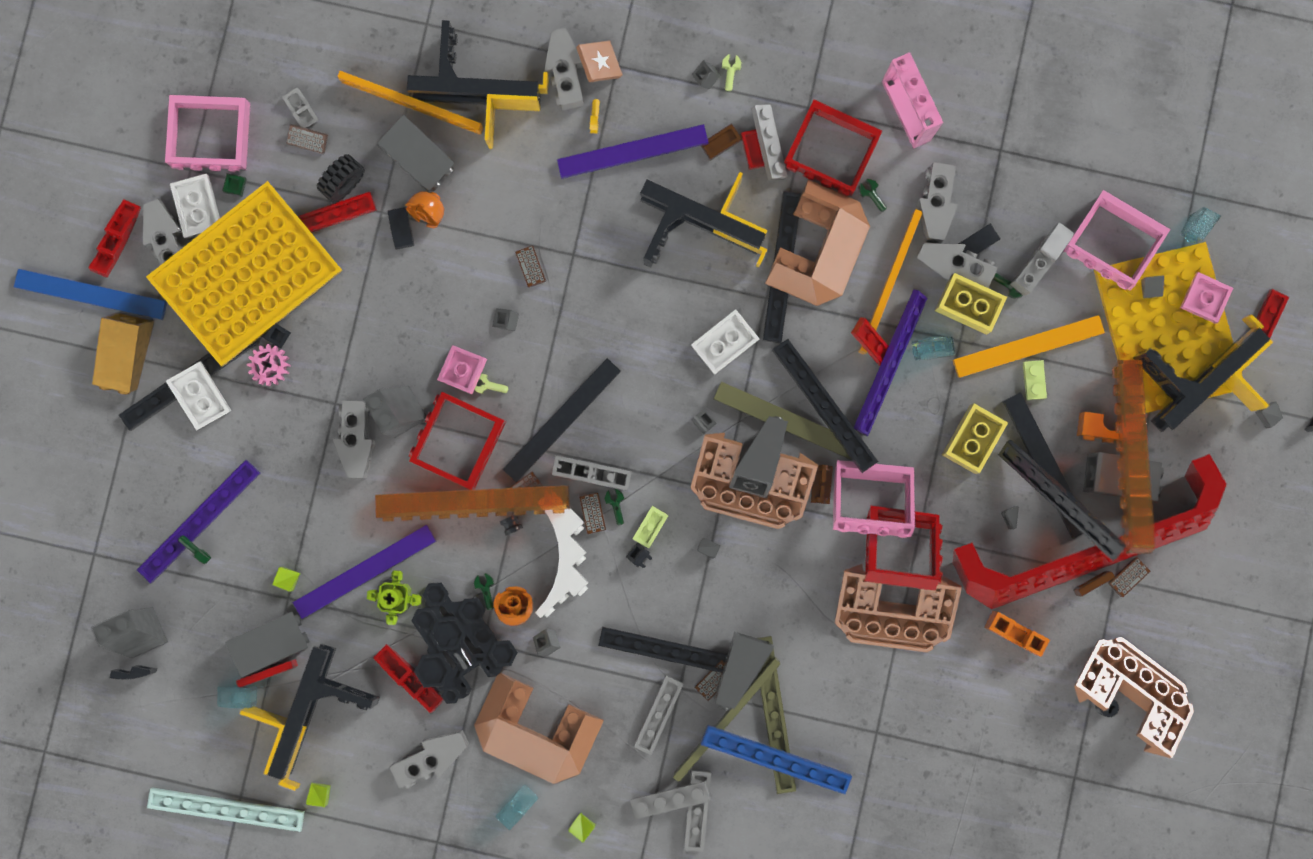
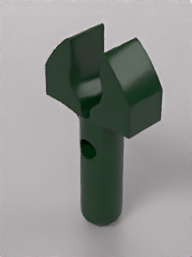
[859,179,887,212]
[993,273,1023,299]
[604,489,624,525]
[178,535,211,564]
[474,573,495,610]

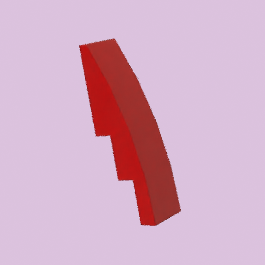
[88,199,141,278]
[373,644,444,713]

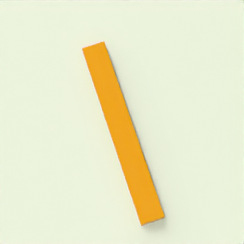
[337,71,483,135]
[858,209,922,355]
[953,315,1105,378]

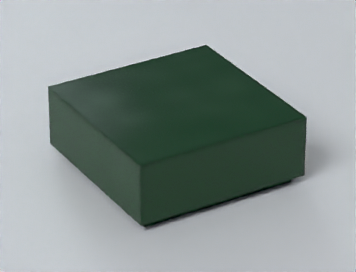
[222,173,247,197]

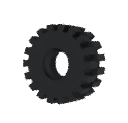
[317,154,365,203]

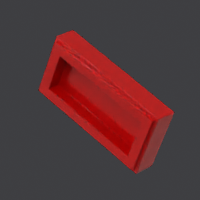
[740,129,765,170]

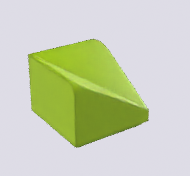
[272,566,300,592]
[306,783,331,807]
[568,812,596,843]

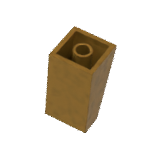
[92,312,154,395]

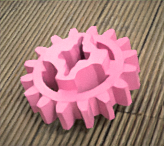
[247,344,291,386]

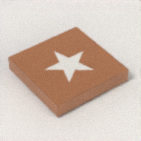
[576,41,622,82]

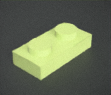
[1023,360,1047,400]
[633,506,669,548]

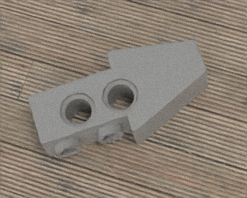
[545,28,584,111]
[917,162,958,244]
[143,199,183,265]
[1010,222,1075,296]
[917,243,998,288]
[333,401,375,479]
[551,456,632,491]
[389,730,469,789]

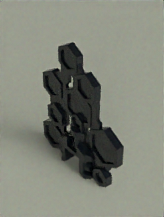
[411,582,518,704]

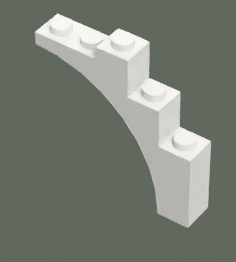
[535,489,589,618]

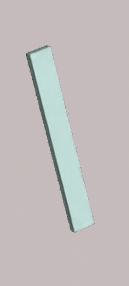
[147,788,305,832]

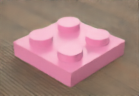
[1180,272,1233,324]
[437,345,487,394]

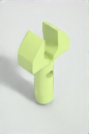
[722,54,741,91]
[474,374,508,394]

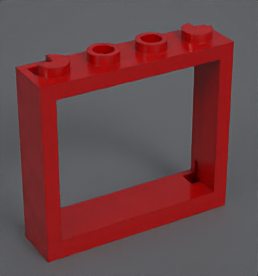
[784,99,883,196]
[409,392,506,491]
[865,505,943,591]

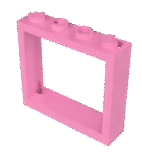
[882,52,943,149]
[165,95,250,172]
[1064,190,1171,290]
[833,460,915,538]

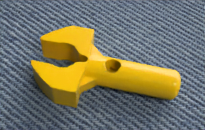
[590,99,600,134]

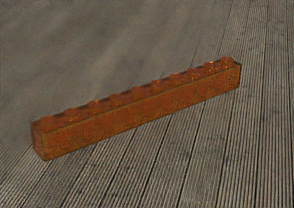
[1112,360,1155,554]
[375,485,570,522]

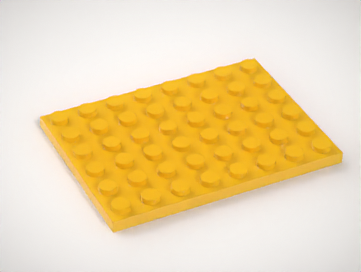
[146,181,343,367]
[1094,242,1243,416]

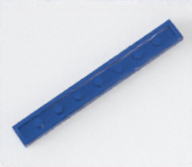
[14,269,167,320]
[700,725,852,794]

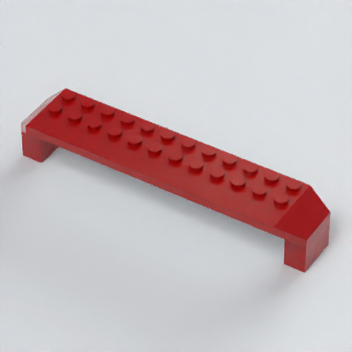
[952,454,1227,610]

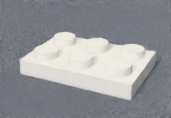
[170,174,220,239]
[691,310,759,375]
[166,361,231,431]

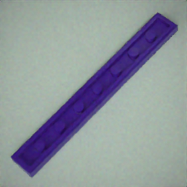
[557,124,708,179]
[854,289,928,437]
[137,460,261,583]
[292,525,437,619]

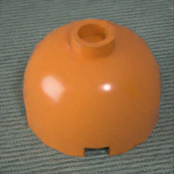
[405,191,444,228]
[494,586,533,626]

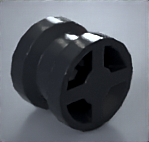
[500,514,523,536]
[1095,699,1119,717]

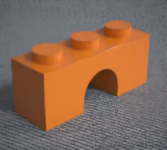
[1077,412,1142,446]
[984,611,1050,657]

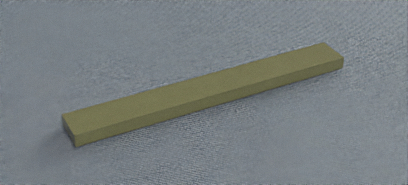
[714,381,852,460]
[757,636,796,794]
[673,656,780,781]

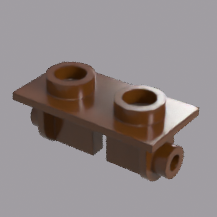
[811,465,833,504]

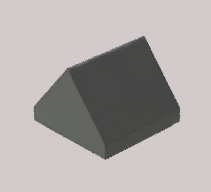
[692,409,717,435]

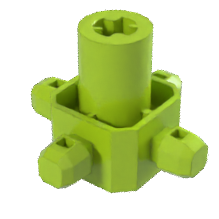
[367,570,422,625]

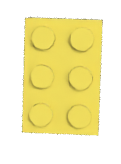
[935,273,1007,335]
[942,404,1008,474]

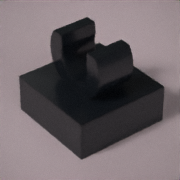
[626,542,652,568]

